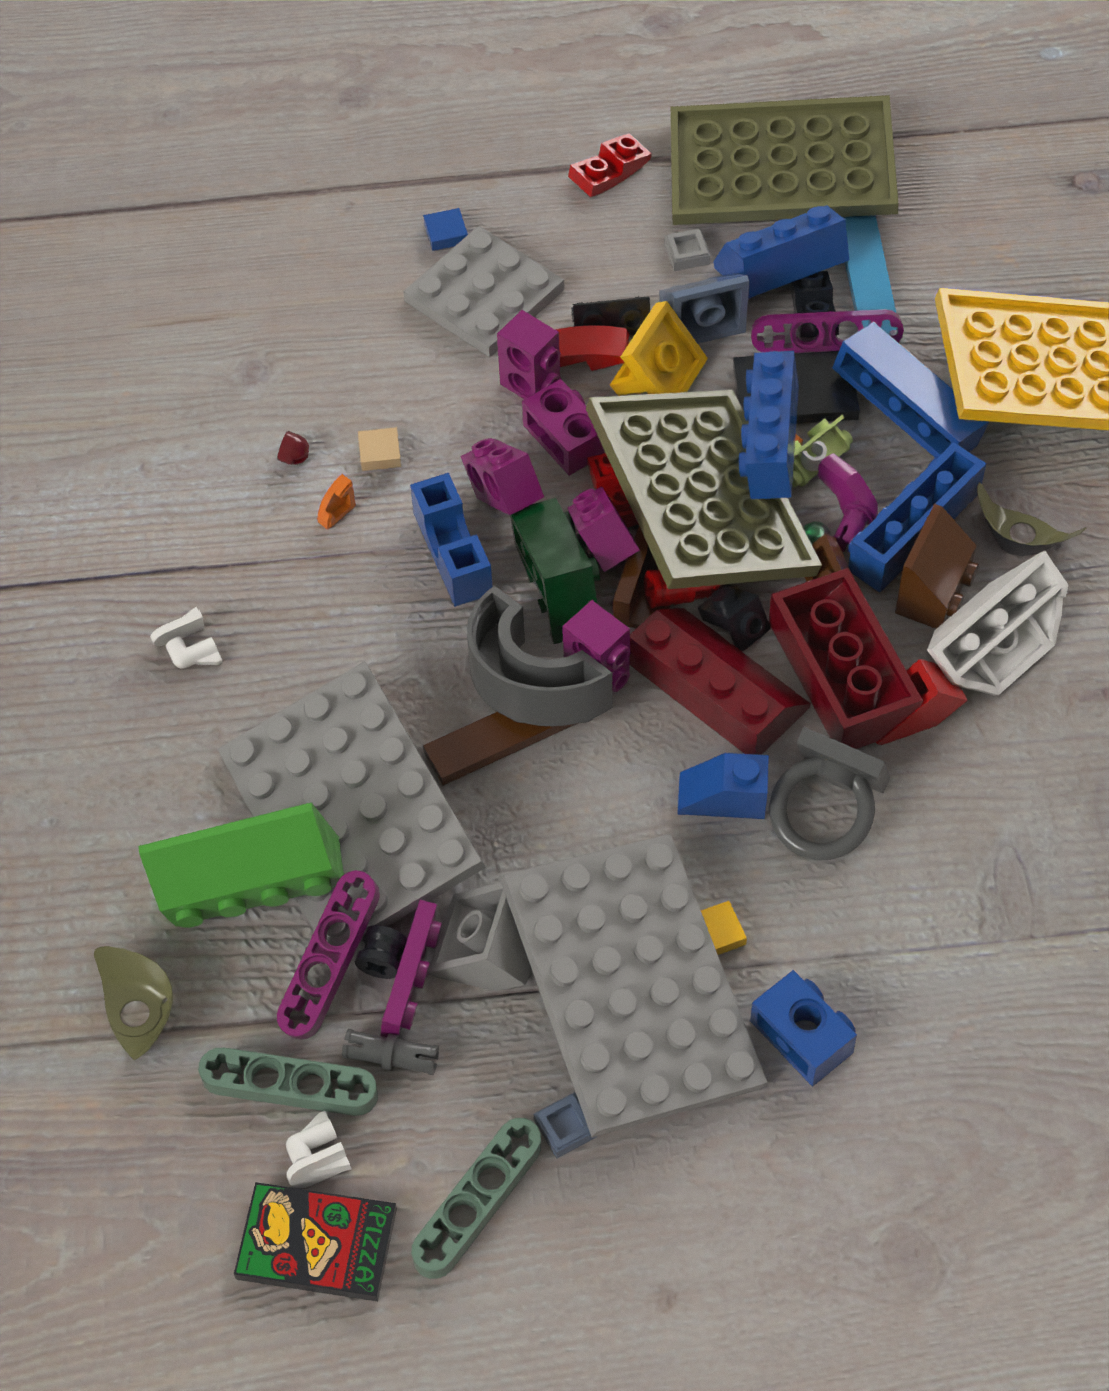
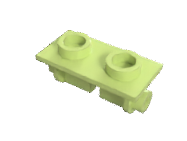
[792,415,853,487]

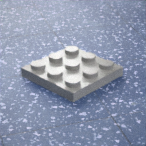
[403,226,564,357]

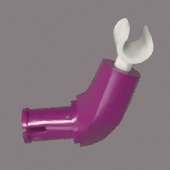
[800,441,878,553]

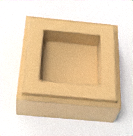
[358,427,401,471]

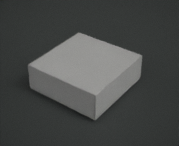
[664,228,711,271]

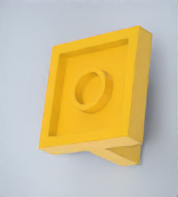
[610,301,708,396]

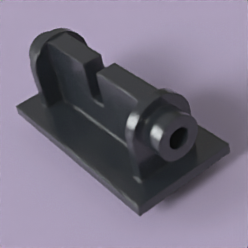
[571,296,650,335]

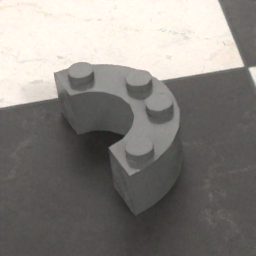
[467,586,613,726]

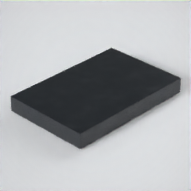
[733,351,860,423]

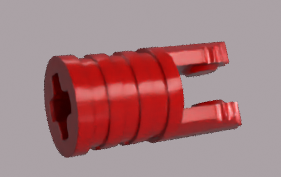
[644,569,720,608]

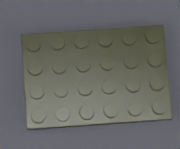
[670,95,899,225]
[586,390,822,589]

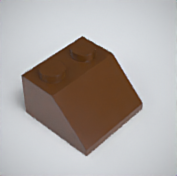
[895,504,979,629]

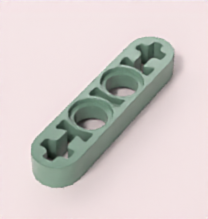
[198,1047,378,1116]
[411,1118,541,1279]

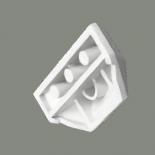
[927,551,1069,696]

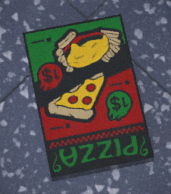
[234,1182,397,1302]

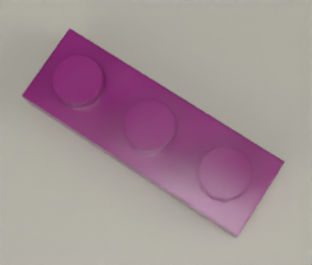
[380,900,442,1037]

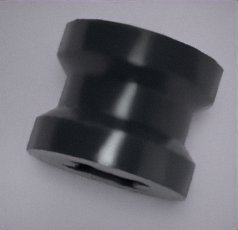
[355,925,407,979]

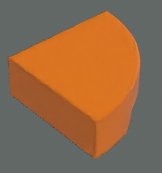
[317,474,356,530]

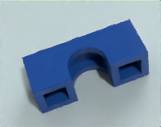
[410,472,493,607]

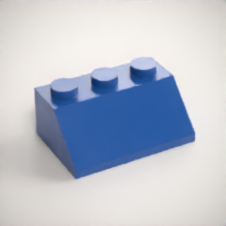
[713,205,850,299]

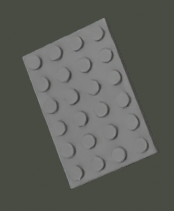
[218,661,486,946]
[501,834,768,1138]

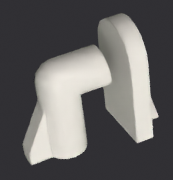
[150,607,223,669]
[286,1111,352,1189]

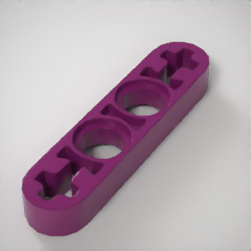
[751,309,904,353]
[277,870,380,1040]

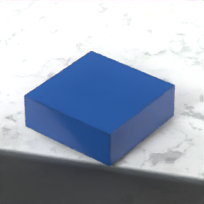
[423,208,468,251]

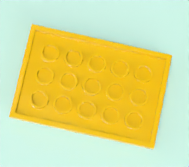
[934,288,1109,430]

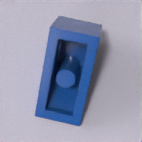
[678,753,769,819]

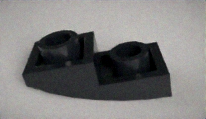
[790,271,839,338]

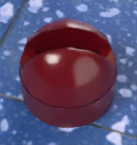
[277,431,309,465]

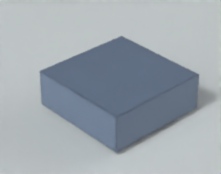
[533,1092,598,1159]

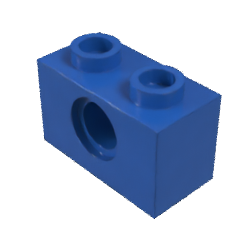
[750,970,857,1087]

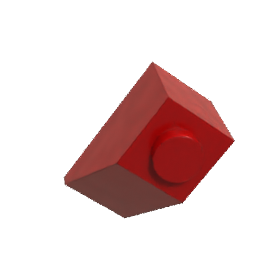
[876,659,968,745]

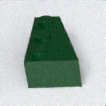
[510,498,600,644]

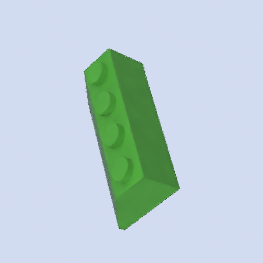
[139,802,344,928]

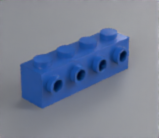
[832,322,990,458]
[739,351,799,499]
[848,442,987,593]

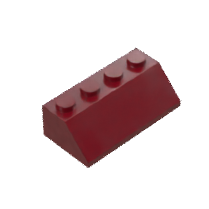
[769,568,923,749]
[630,608,811,755]

